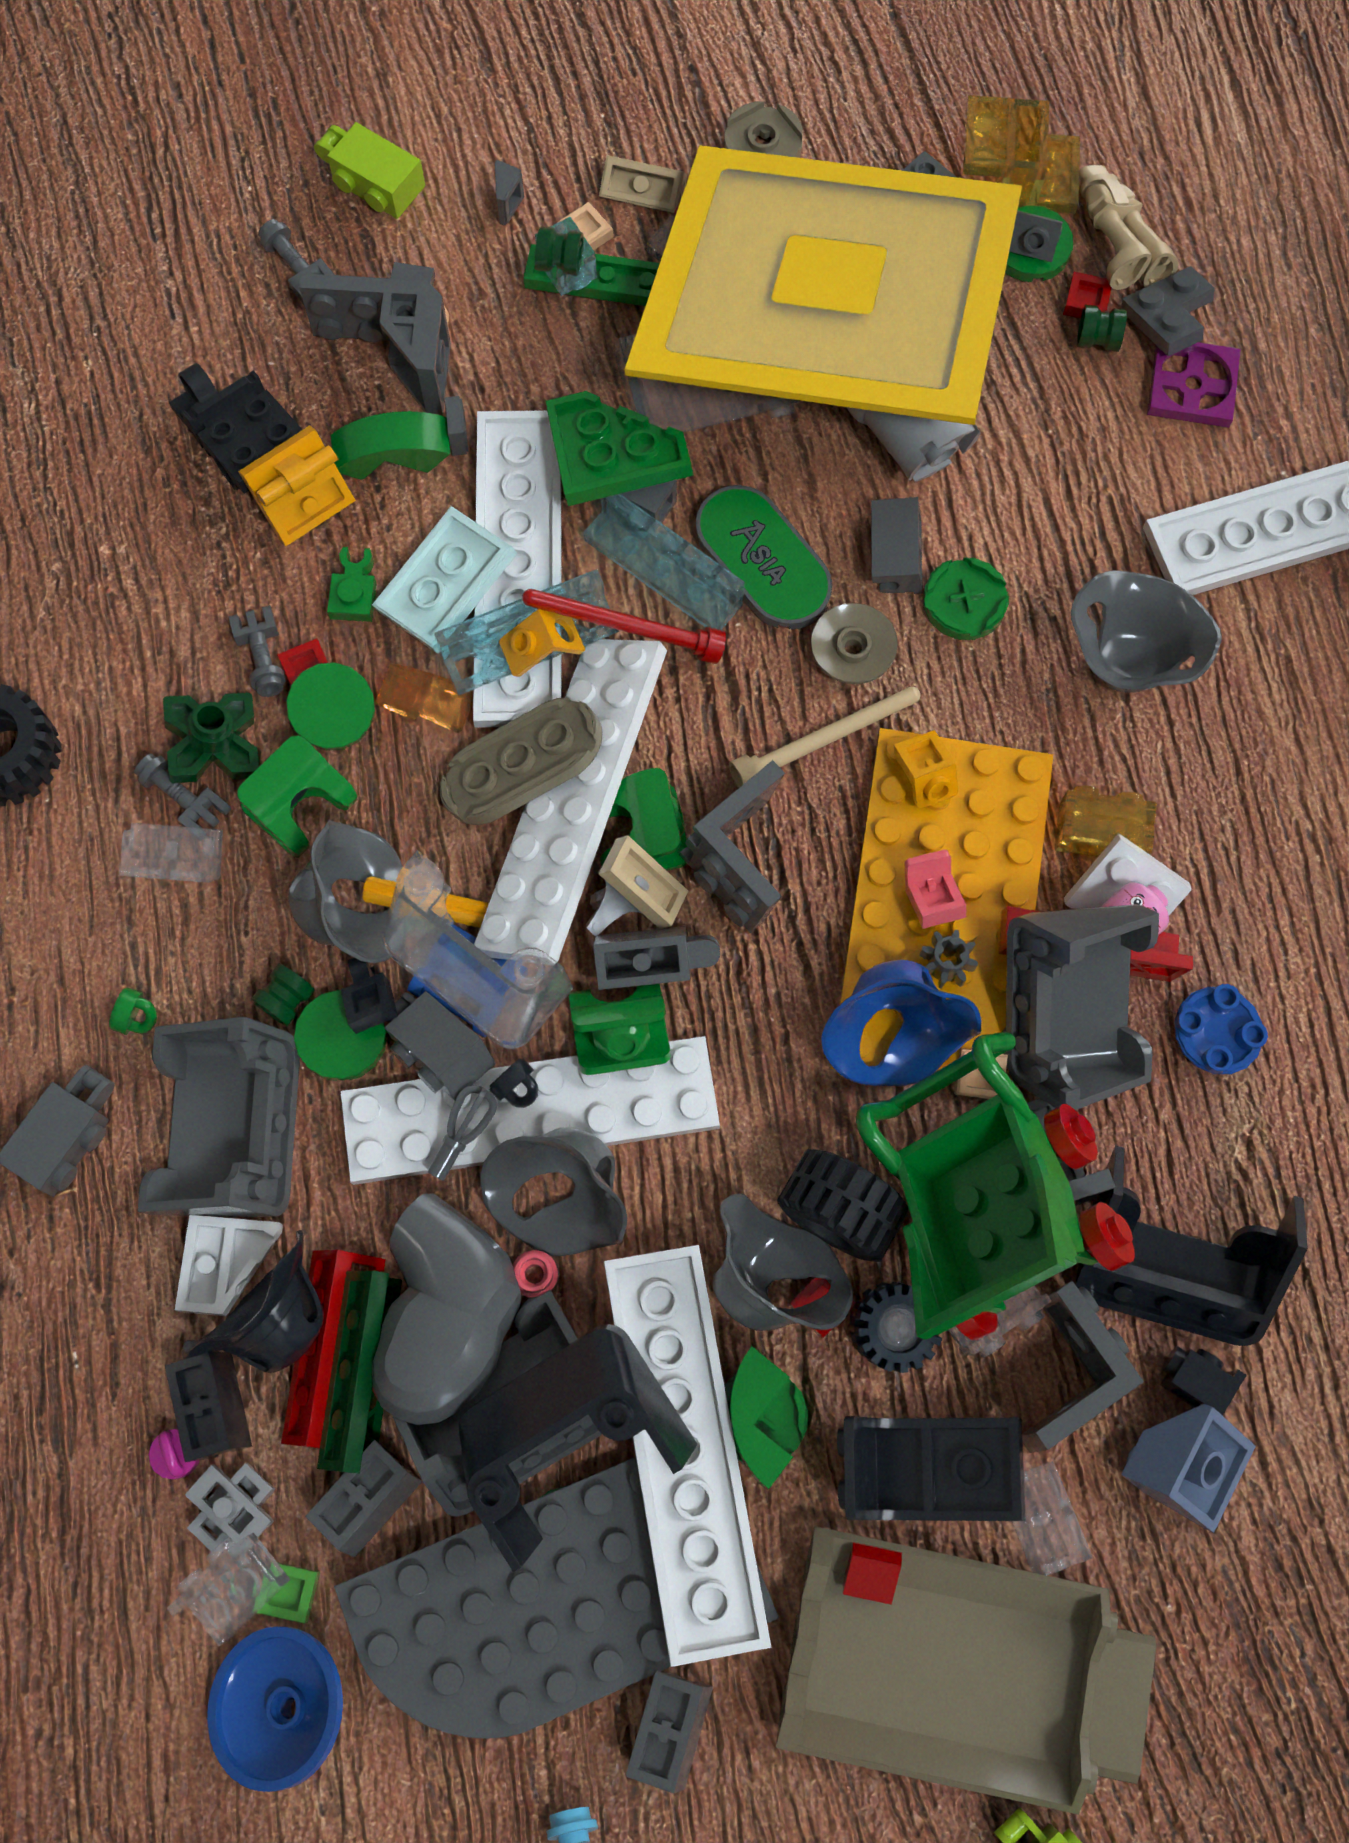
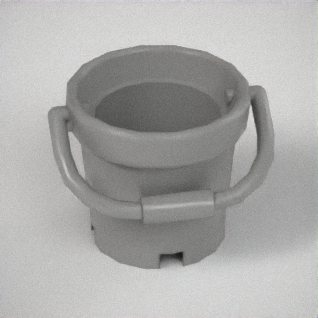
[846,407,981,481]

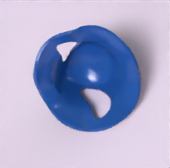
[821,960,981,1086]

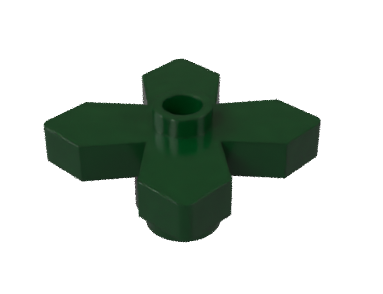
[163,693,259,783]

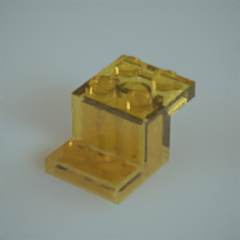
[963,95,1080,214]

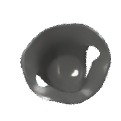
[1071,570,1222,693]
[288,820,417,963]
[481,1128,627,1256]
[712,1193,853,1331]

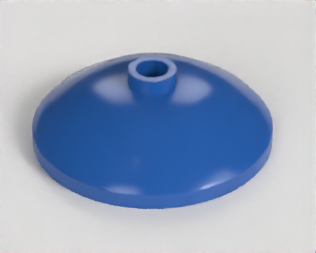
[207,1626,343,1792]

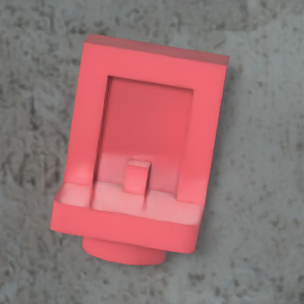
[904,850,966,929]

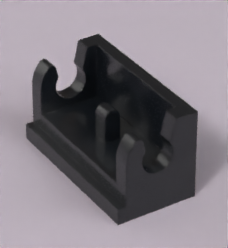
[165,1351,252,1463]

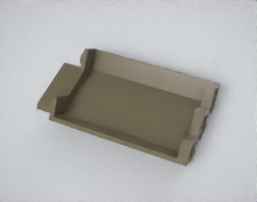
[776,1526,1156,1815]

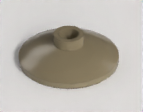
[811,603,898,684]

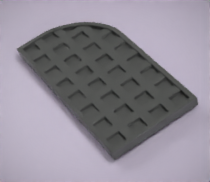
[334,1457,779,1739]

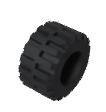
[0,684,62,806]
[777,1149,910,1262]

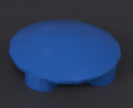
[1174,984,1268,1075]

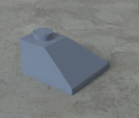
[1121,1404,1256,1533]

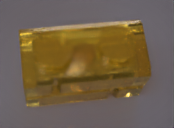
[1055,786,1157,857]

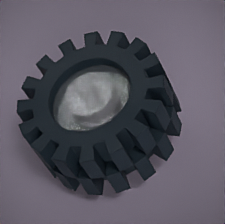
[849,1281,942,1373]

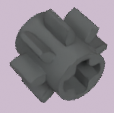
[919,929,978,989]

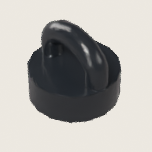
[489,1058,538,1108]

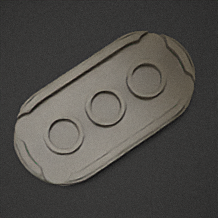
[440,698,602,825]

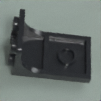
[837,1416,1026,1521]

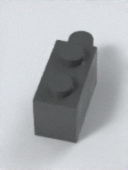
[593,926,720,990]
[385,991,496,1101]
[0,1065,115,1197]

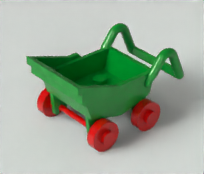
[856,1032,1135,1341]

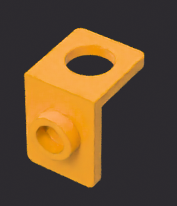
[499,609,585,677]

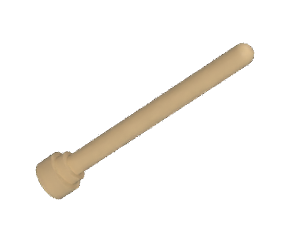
[729,687,920,789]

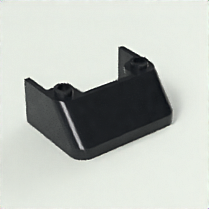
[1076,1145,1308,1346]
[459,1324,698,1572]

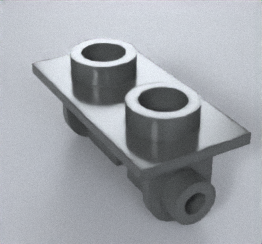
[1009,211,1063,262]

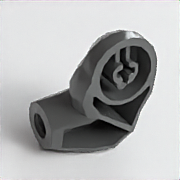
[372,1193,521,1425]

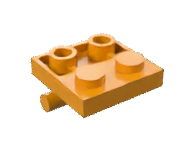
[238,425,356,546]

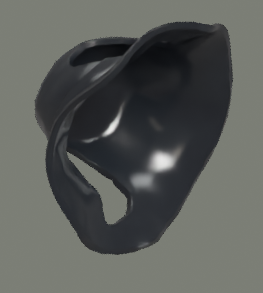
[181,1230,324,1373]

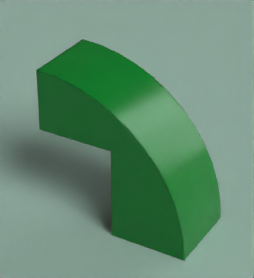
[331,411,451,480]
[729,1346,793,1490]

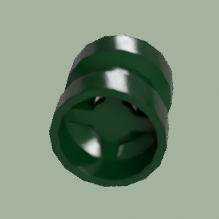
[535,226,584,276]
[1077,304,1127,352]
[251,963,315,1027]

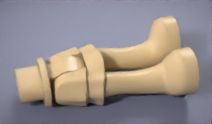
[1078,165,1178,290]

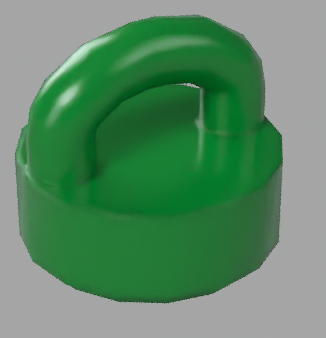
[109,987,157,1035]

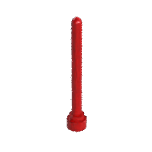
[522,589,726,664]

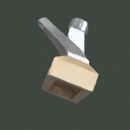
[586,835,688,936]

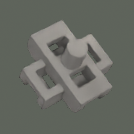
[185,1463,275,1554]

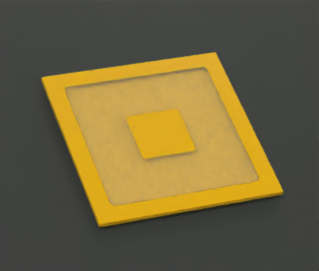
[625,145,1022,425]

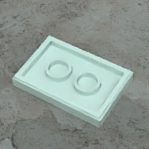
[372,506,517,654]

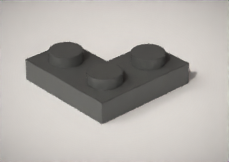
[1121,266,1215,356]

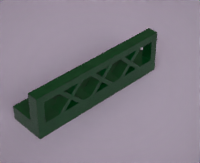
[317,1271,402,1474]

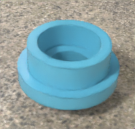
[546,1807,598,1843]

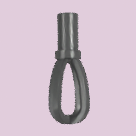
[428,1085,497,1181]

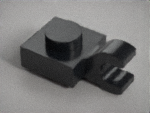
[341,957,398,1034]

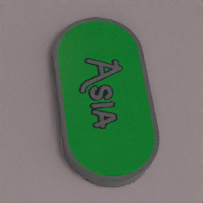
[696,485,832,629]

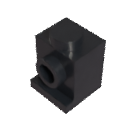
[1160,1346,1247,1416]

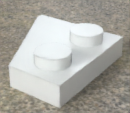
[1064,833,1192,915]
[175,1215,283,1316]

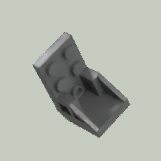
[299,273,451,416]

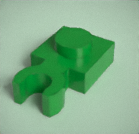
[327,547,377,622]

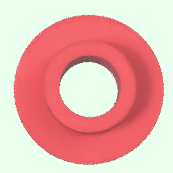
[512,1250,558,1298]

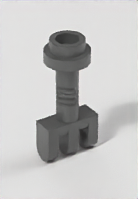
[258,219,335,305]
[229,605,285,697]
[134,753,232,841]

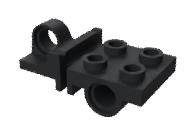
[169,363,303,494]

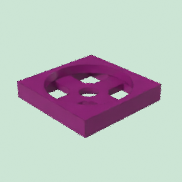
[1147,342,1241,428]

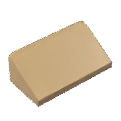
[599,155,687,213]

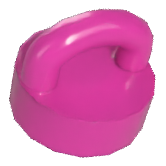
[149,1429,200,1480]

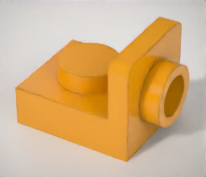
[894,730,958,808]

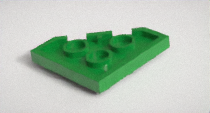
[545,391,694,506]

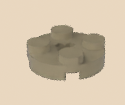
[724,101,803,158]

